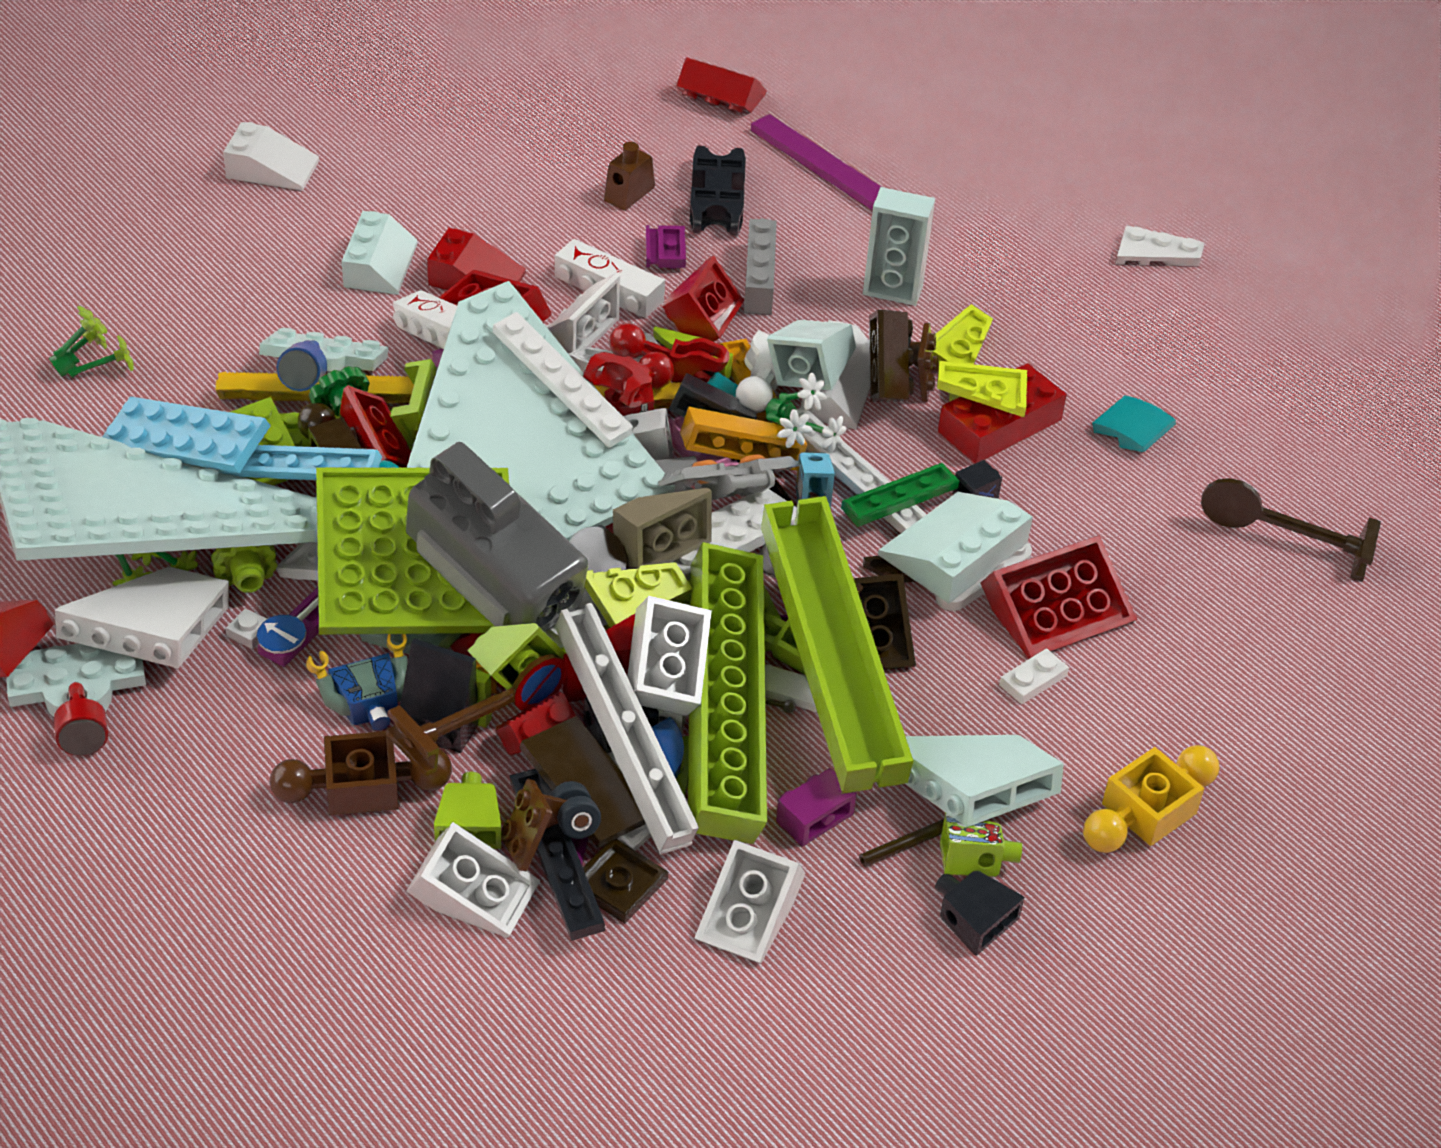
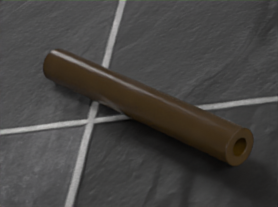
[859,819,944,867]

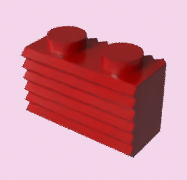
[495,692,576,756]

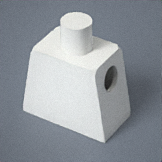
[623,408,674,461]

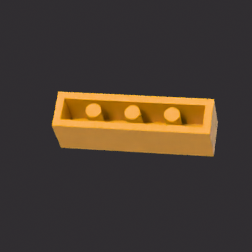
[680,407,808,471]

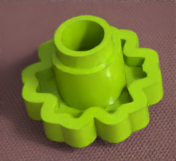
[211,545,278,593]

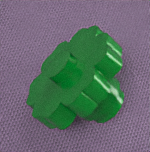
[309,366,370,417]

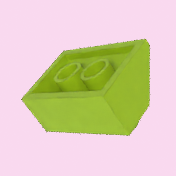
[468,623,565,690]

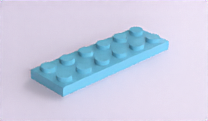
[102,396,270,473]

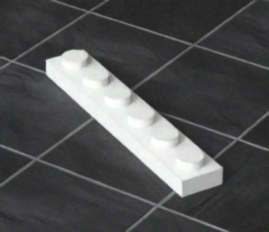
[493,312,633,448]

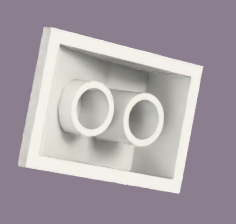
[223,122,319,191]
[406,822,540,938]
[694,840,806,964]

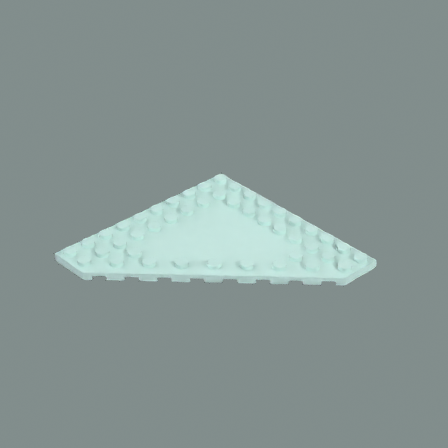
[407,281,675,540]
[0,418,317,561]

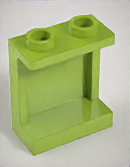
[390,359,437,449]

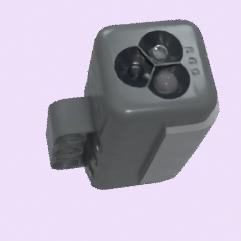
[406,442,588,632]

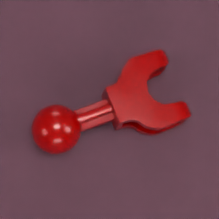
[609,323,730,383]
[583,352,674,408]

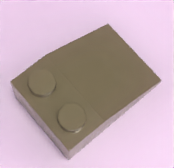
[613,488,712,570]

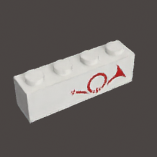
[555,239,665,318]
[392,290,457,349]

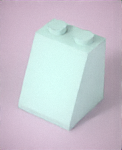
[767,320,856,390]

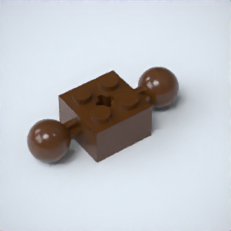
[269,731,452,816]

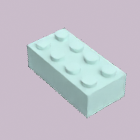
[863,187,935,306]

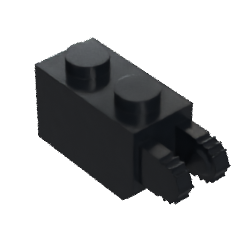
[668,373,757,420]

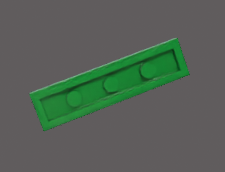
[841,463,959,527]

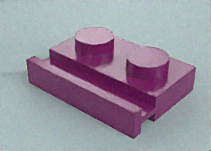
[645,225,686,269]

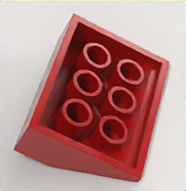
[980,535,1137,659]

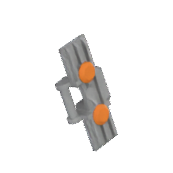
[658,454,800,500]

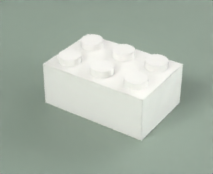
[627,596,711,716]

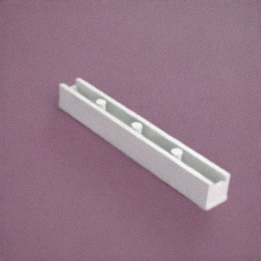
[555,603,699,855]

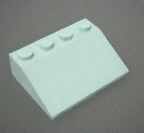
[878,492,1033,604]

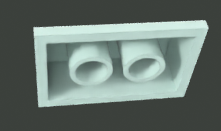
[342,211,418,295]

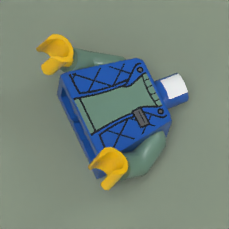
[306,634,408,731]

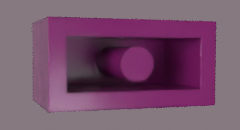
[776,768,857,847]

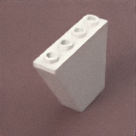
[55,567,229,668]

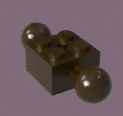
[297,403,367,449]

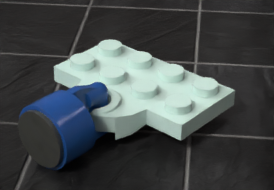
[259,328,388,391]

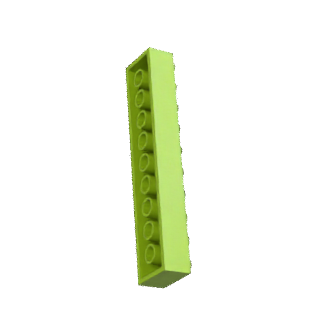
[688,542,767,844]

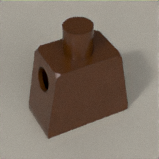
[604,142,655,211]

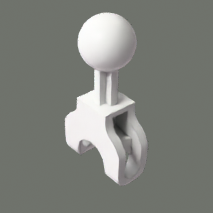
[736,330,780,414]

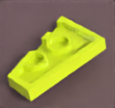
[933,304,993,364]

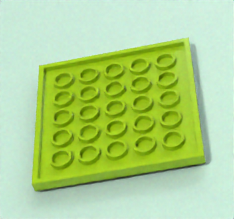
[316,467,509,635]

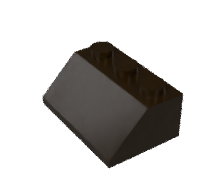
[869,310,914,402]

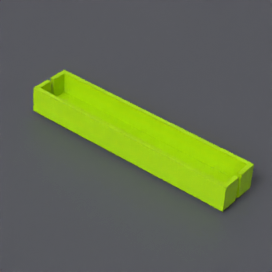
[761,496,914,794]

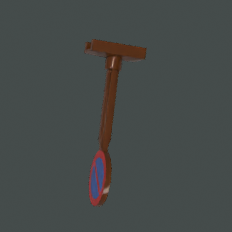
[386,654,565,777]

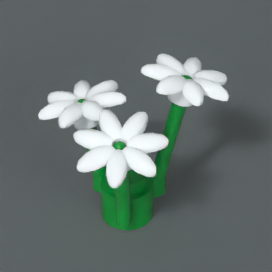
[766,373,847,453]

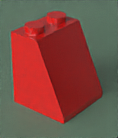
[0,599,54,677]

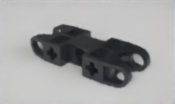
[689,145,746,235]

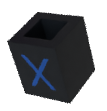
[952,460,1003,499]

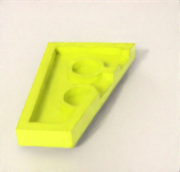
[937,361,1027,417]
[585,562,693,627]

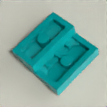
[1092,395,1176,452]

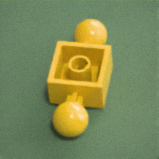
[1083,745,1220,853]

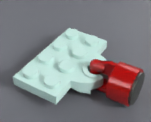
[6,643,146,756]

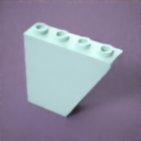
[906,735,1064,827]

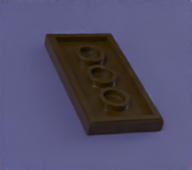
[520,716,646,848]

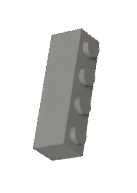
[744,218,777,315]

